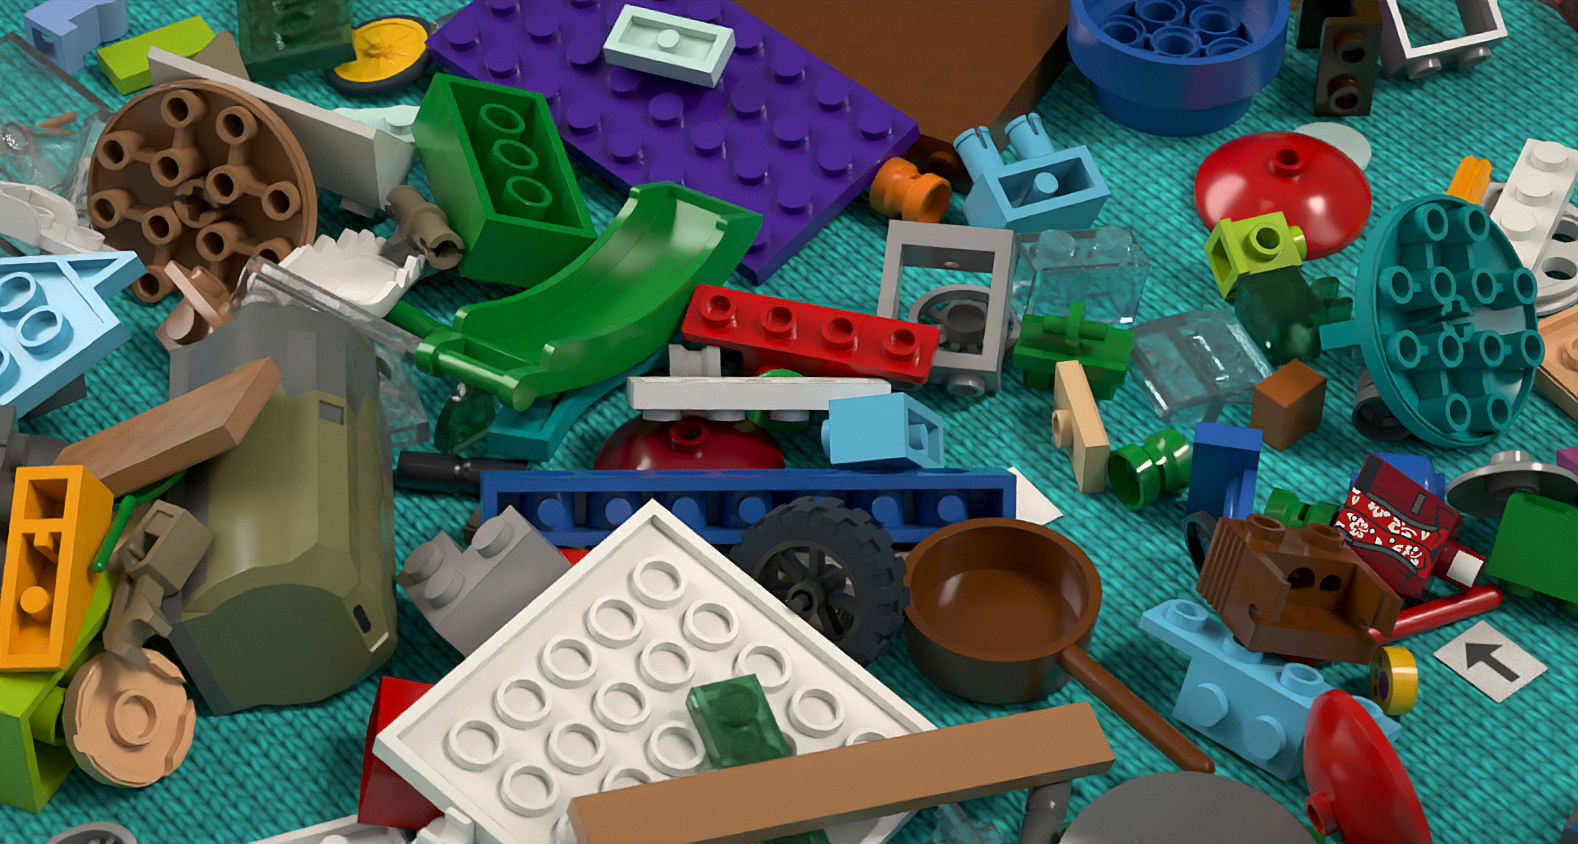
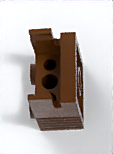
[1195,514,1404,666]

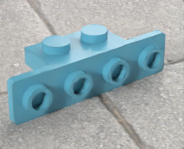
[1138,599,1402,782]

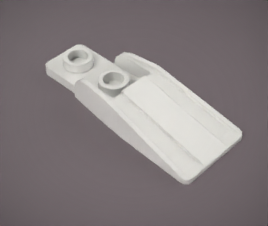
[0,180,118,255]

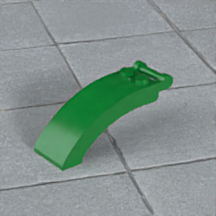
[415,181,764,412]

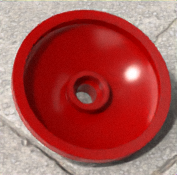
[1193,131,1372,262]
[1303,689,1433,844]

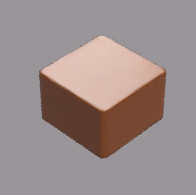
[1249,358,1328,452]

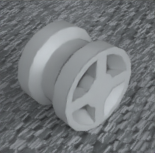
[667,344,721,377]

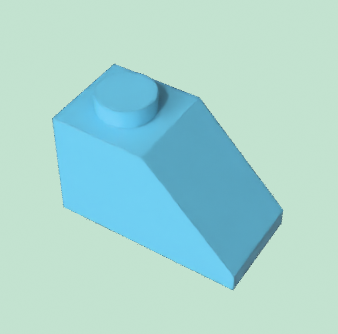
[821,392,944,468]

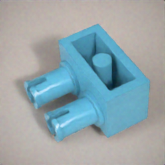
[953,113,1111,250]

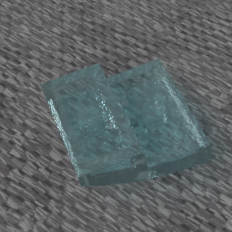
[1126,309,1276,423]

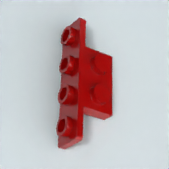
[682,284,940,384]

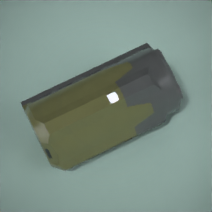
[162,301,398,717]

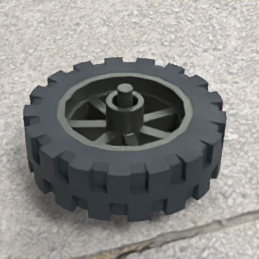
[728,496,911,669]

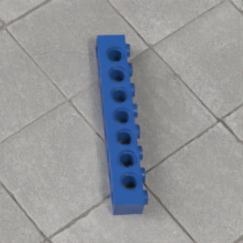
[480,467,1017,546]

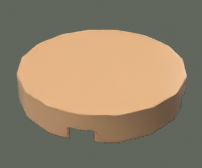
[62,648,196,788]

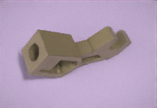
[102,500,214,672]

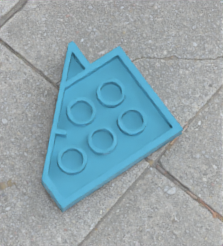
[0,251,148,420]

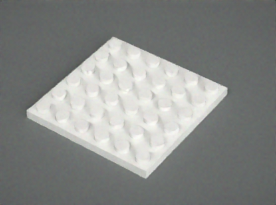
[372,498,938,844]

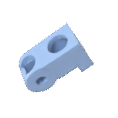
[23,0,129,78]

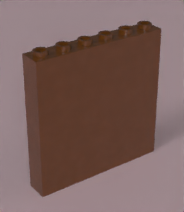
[731,0,1072,195]

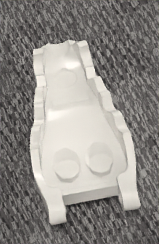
[251,225,443,328]

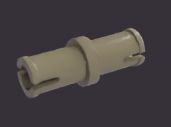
[385,185,465,270]

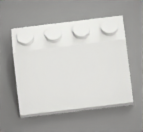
[147,46,418,219]

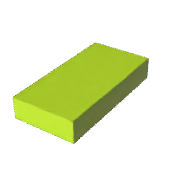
[96,15,216,95]

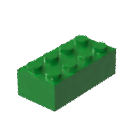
[411,72,598,289]

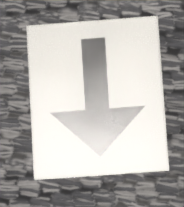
[1433,620,1548,703]

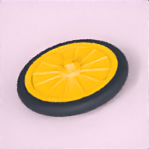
[324,14,436,96]

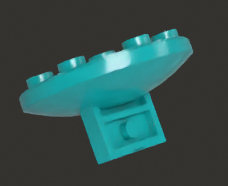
[1319,194,1545,448]

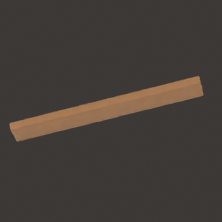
[566,701,1116,844]

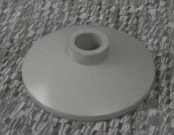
[1446,450,1578,516]

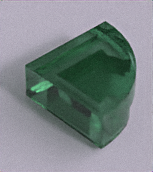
[434,382,496,454]

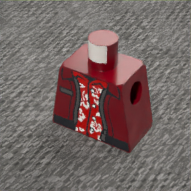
[1333,452,1488,601]

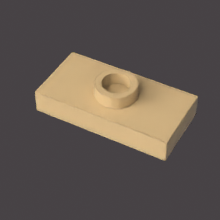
[1052,360,1110,494]

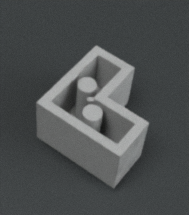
[395,505,573,658]

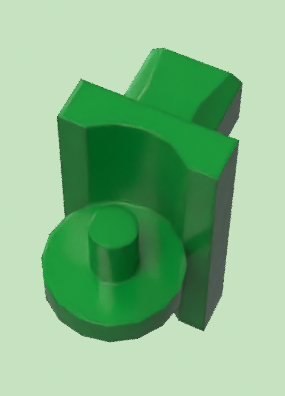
[1012,300,1135,401]

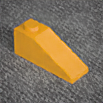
[0,465,114,673]

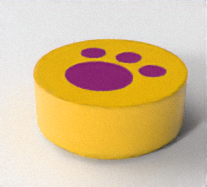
[1369,646,1418,715]

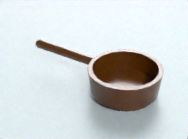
[902,517,1216,774]

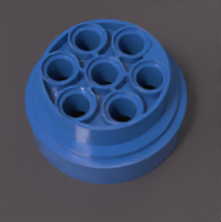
[1067,0,1290,137]

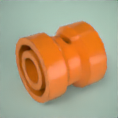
[869,157,952,224]

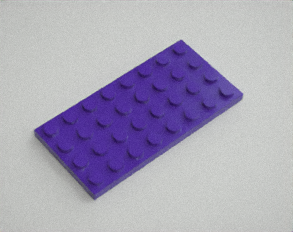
[424,0,920,287]

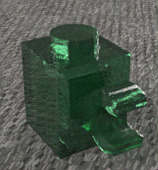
[1233,265,1353,370]

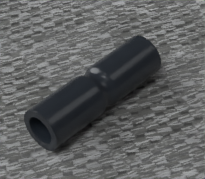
[397,450,531,496]

